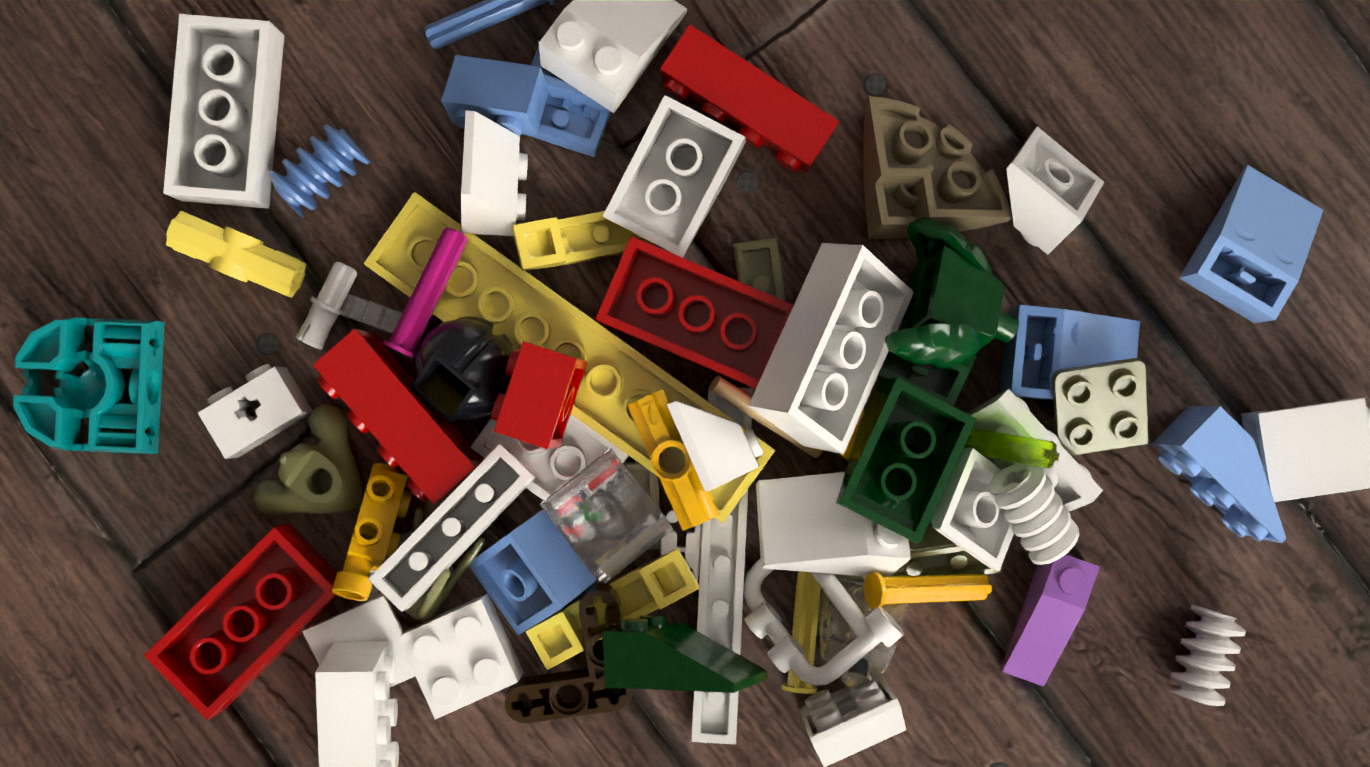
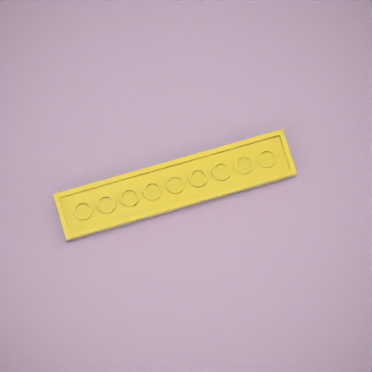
[364,192,775,523]

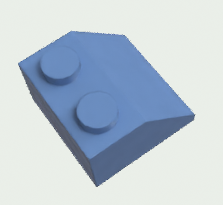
[469,508,597,635]

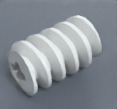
[988,461,1079,565]
[1167,604,1246,706]

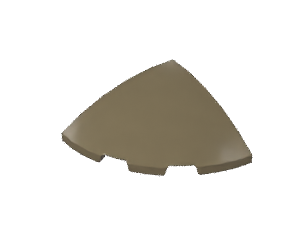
[863,96,1012,239]

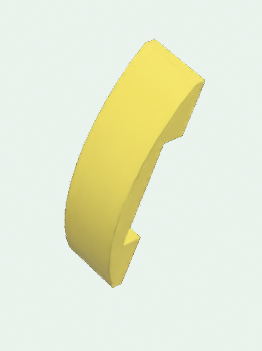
[512,211,658,271]
[525,548,700,670]

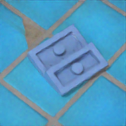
[527,46,611,158]

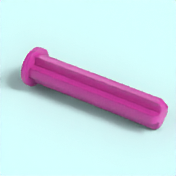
[382,228,468,359]

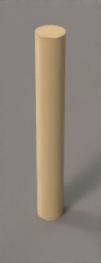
[709,375,823,458]

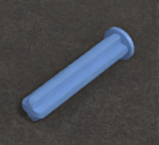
[424,0,554,49]

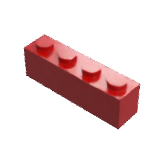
[660,24,839,173]

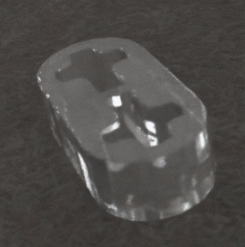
[340,294,421,342]

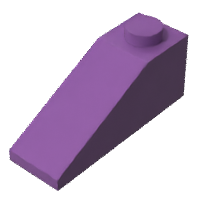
[1001,554,1100,687]

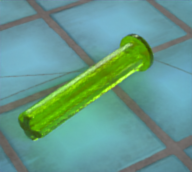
[964,428,1060,469]

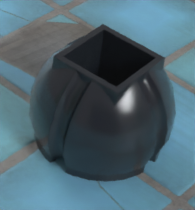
[410,316,514,424]

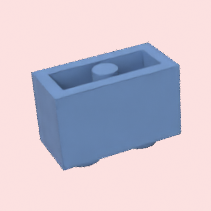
[441,55,549,136]

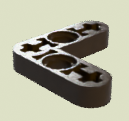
[505,582,633,723]

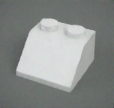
[461,110,528,236]

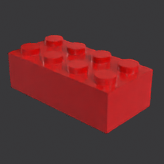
[595,236,794,389]
[313,329,484,505]
[144,523,339,721]

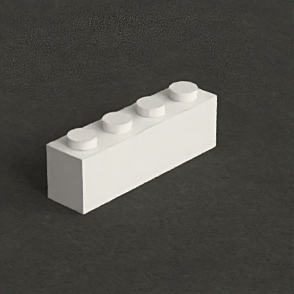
[368,444,536,612]

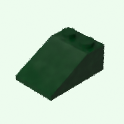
[836,377,977,544]
[603,614,767,693]

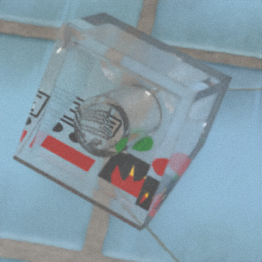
[540,448,674,585]

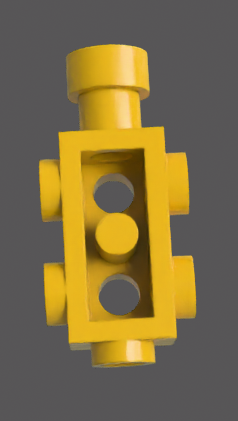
[332,463,412,601]

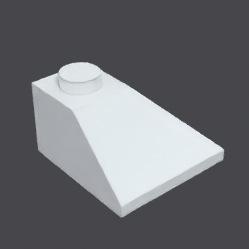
[1006,126,1104,255]
[667,401,764,492]
[931,448,1014,571]

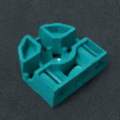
[13,317,165,454]

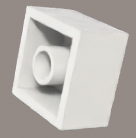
[398,593,524,720]

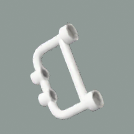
[743,558,904,686]

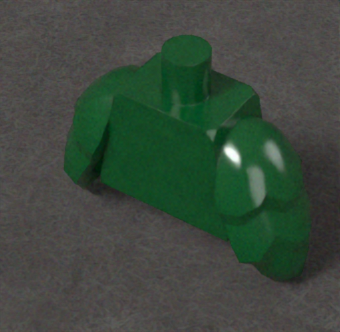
[884,217,1019,368]

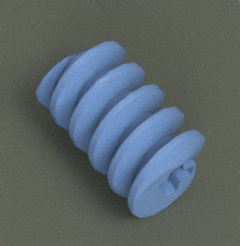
[269,124,371,219]

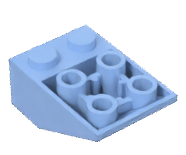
[1179,165,1323,323]
[1152,406,1286,543]

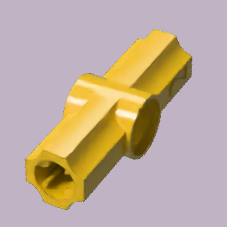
[627,389,719,531]

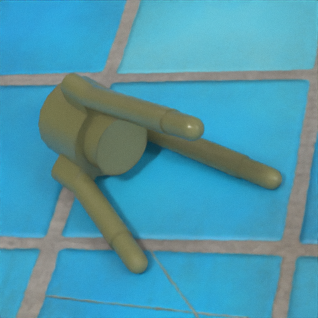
[405,508,486,620]

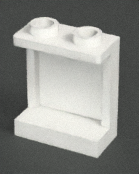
[1241,398,1370,502]

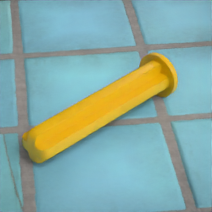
[863,572,992,609]

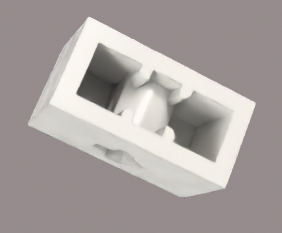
[198,364,313,459]

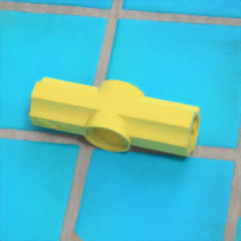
[166,211,307,298]

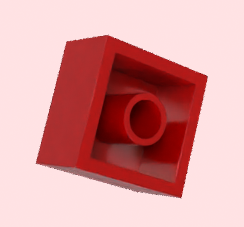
[491,341,588,449]

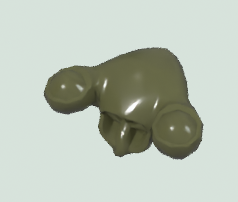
[253,403,364,517]

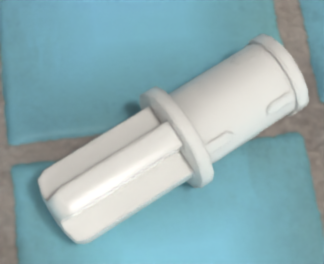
[296,262,357,350]

